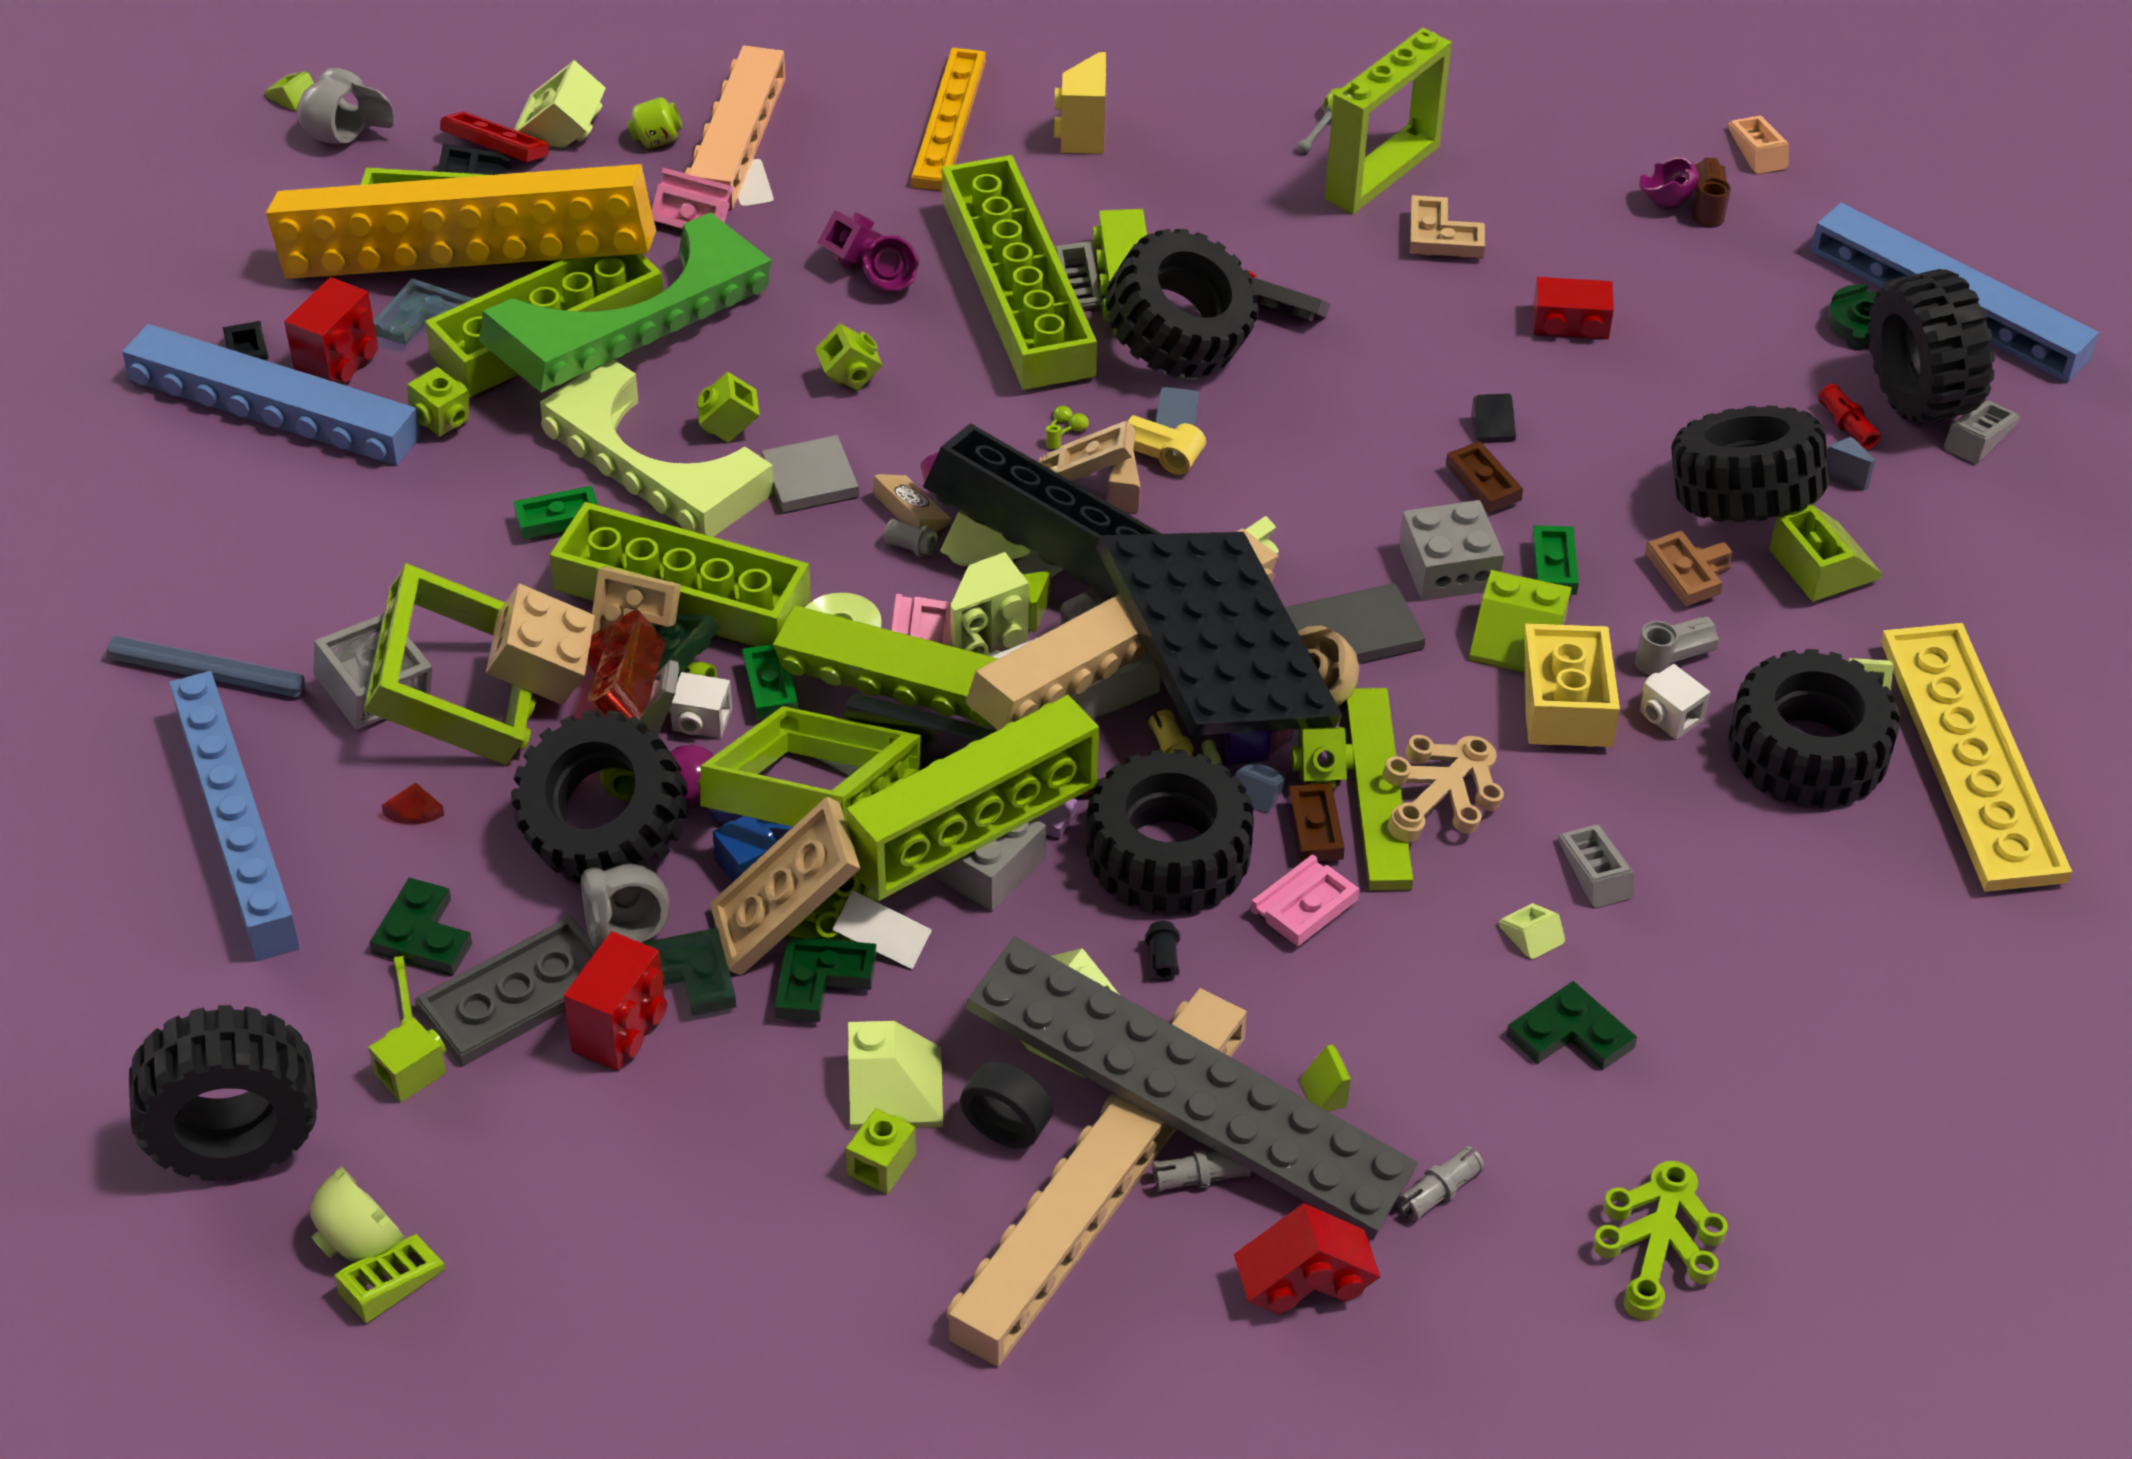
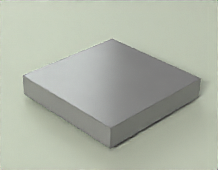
[762,435,859,513]

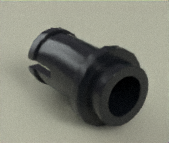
[1145,921,1180,981]

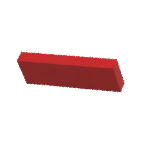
[440,111,549,162]

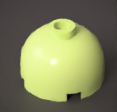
[310,1166,405,1262]

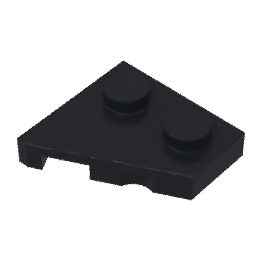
[437,144,513,175]

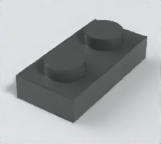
[1251,277,1330,321]

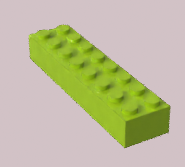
[942,155,1097,390]

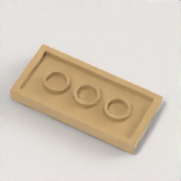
[710,796,861,976]

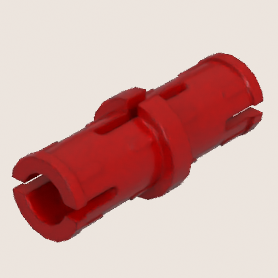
[1818,383,1881,451]

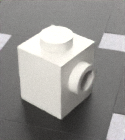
[1639,664,1711,740]
[668,672,733,739]

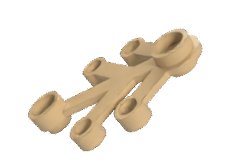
[1382,735,1504,842]

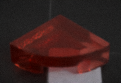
[382,782,444,825]

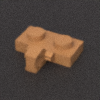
[1645,530,1732,607]

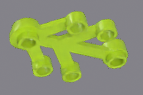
[1593,1161,1728,1321]

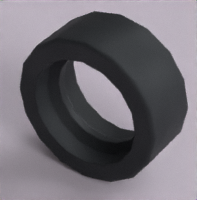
[959,1062,1054,1148]

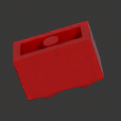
[1533,277,1614,339]

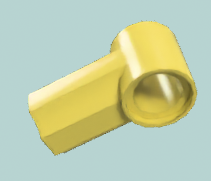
[1128,415,1206,475]

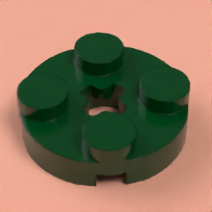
[1826,284,1876,350]

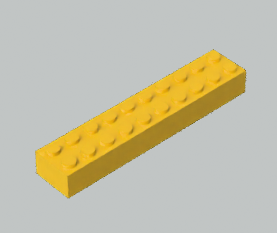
[266,164,656,279]

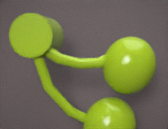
[1046,406,1089,449]

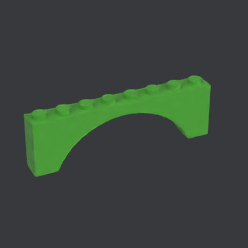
[479,212,772,392]

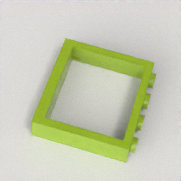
[1325,27,1452,214]
[363,563,536,765]
[697,706,921,827]

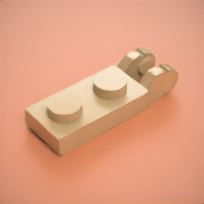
[1038,421,1136,481]

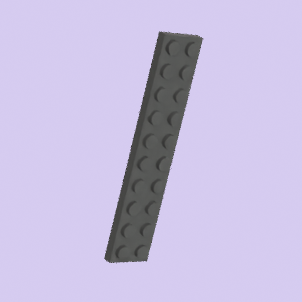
[966,936,1418,1240]

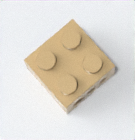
[486,583,595,705]

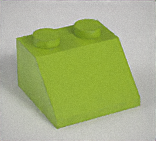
[1469,570,1572,673]

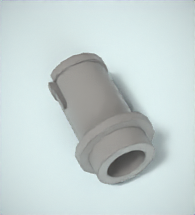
[883,519,938,557]

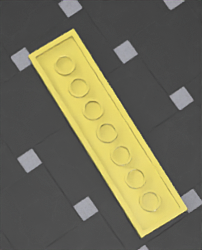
[1880,623,2072,892]

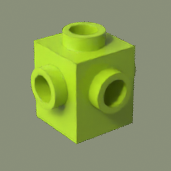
[815,323,883,391]
[407,367,470,437]
[1291,726,1354,788]

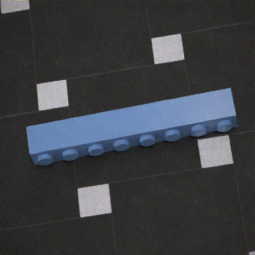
[1811,202,2099,383]
[122,324,421,466]
[169,671,300,962]

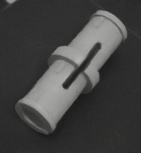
[1396,1146,1485,1222]
[1152,1150,1251,1192]

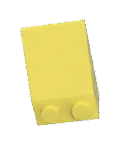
[1524,623,1620,747]

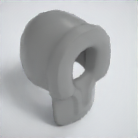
[297,68,395,145]
[581,863,670,950]

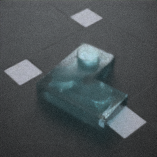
[374,279,474,345]

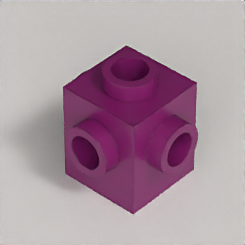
[817,210,883,268]

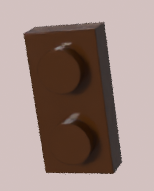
[1446,441,1523,513]
[1288,783,1345,862]

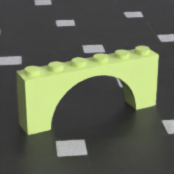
[540,359,774,537]

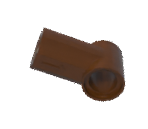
[1692,157,1731,226]

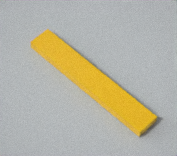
[911,48,986,191]

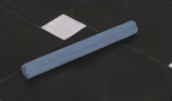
[107,635,306,698]

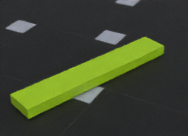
[1345,688,1413,891]

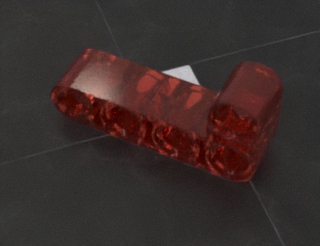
[587,610,666,720]

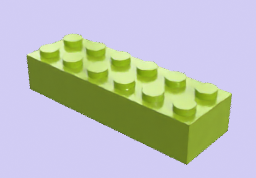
[425,254,664,397]
[549,502,811,647]
[846,695,1099,901]

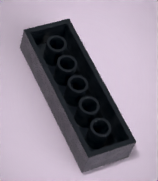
[923,423,1162,599]

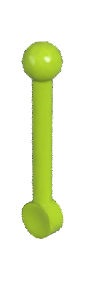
[394,956,413,1026]

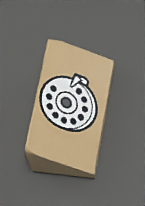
[873,474,952,532]

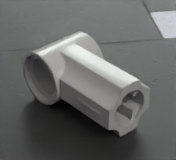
[1634,616,1719,675]

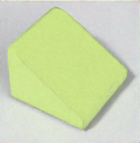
[1498,903,1565,959]

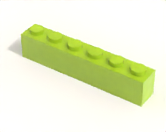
[773,605,998,727]

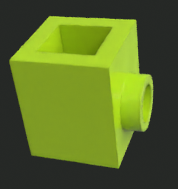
[696,371,760,443]
[368,1018,446,1103]
[846,1108,916,1195]

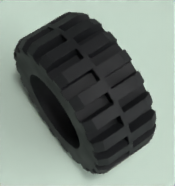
[1106,229,1259,378]
[1868,269,1995,424]
[1671,405,1829,522]
[1728,649,1900,809]
[511,710,689,883]
[1086,749,1254,915]
[129,1005,318,1181]

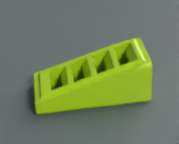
[334,1234,446,1324]

